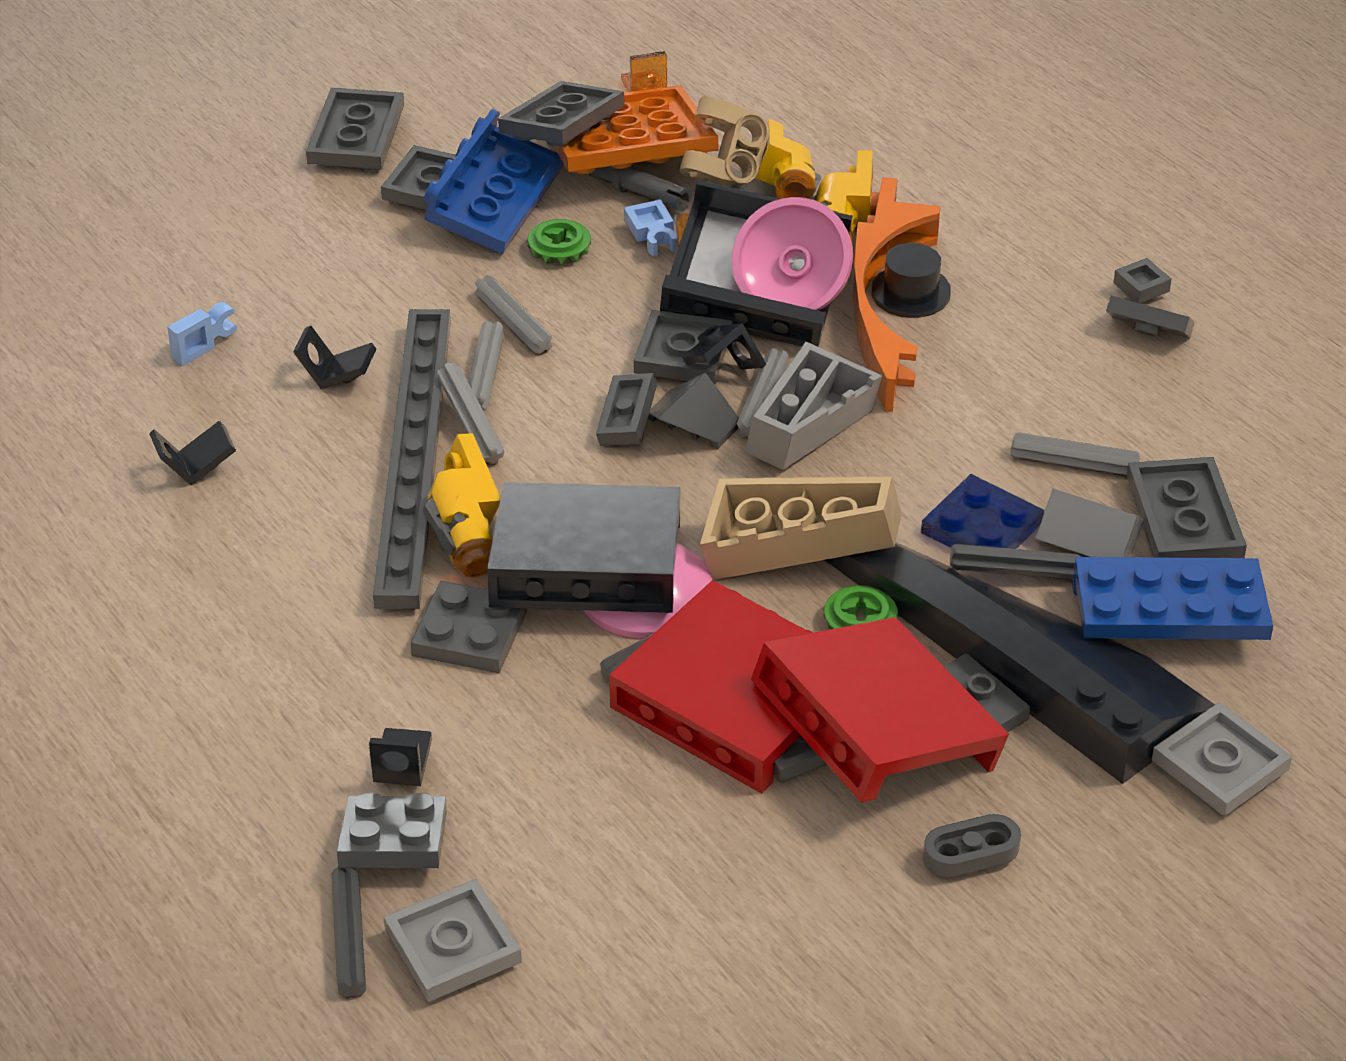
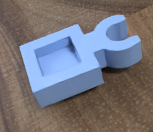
[624,199,677,256]
[167,302,237,366]

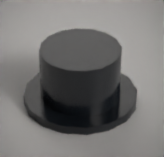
[871,243,951,318]

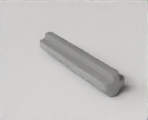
[475,275,552,354]
[468,321,504,411]
[737,348,789,438]
[437,362,504,465]
[1011,432,1140,476]

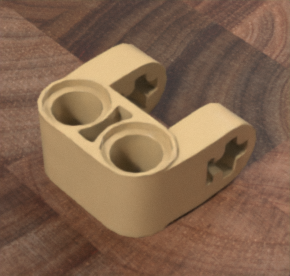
[679,96,769,187]

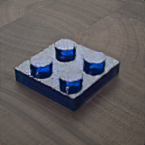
[921,474,1045,549]

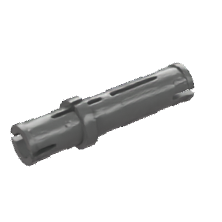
[588,165,692,212]

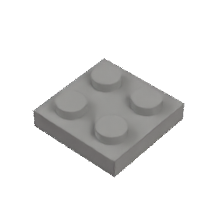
[1152,702,1293,817]
[383,879,522,1002]

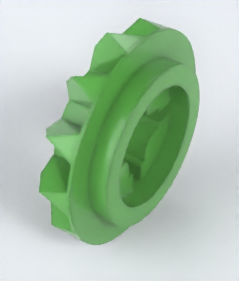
[528,219,591,265]
[824,586,898,630]

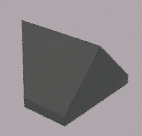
[648,372,739,449]

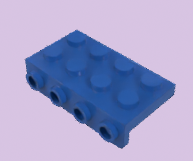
[424,109,564,254]
[1072,557,1273,640]

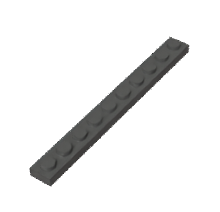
[373,309,451,609]

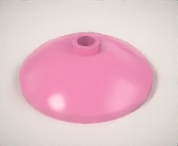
[732,197,853,311]
[584,543,713,639]

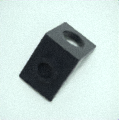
[682,323,766,370]
[293,325,377,389]
[149,421,236,485]
[369,728,432,786]

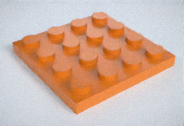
[554,85,719,174]

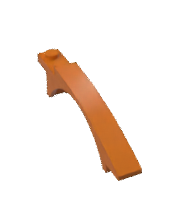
[852,177,941,412]

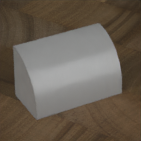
[1036,488,1144,557]

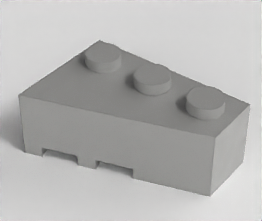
[745,342,882,470]

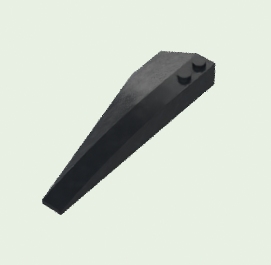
[825,542,1215,784]

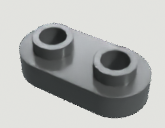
[923,814,1021,877]

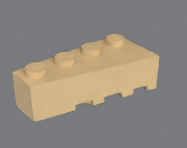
[700,476,902,580]

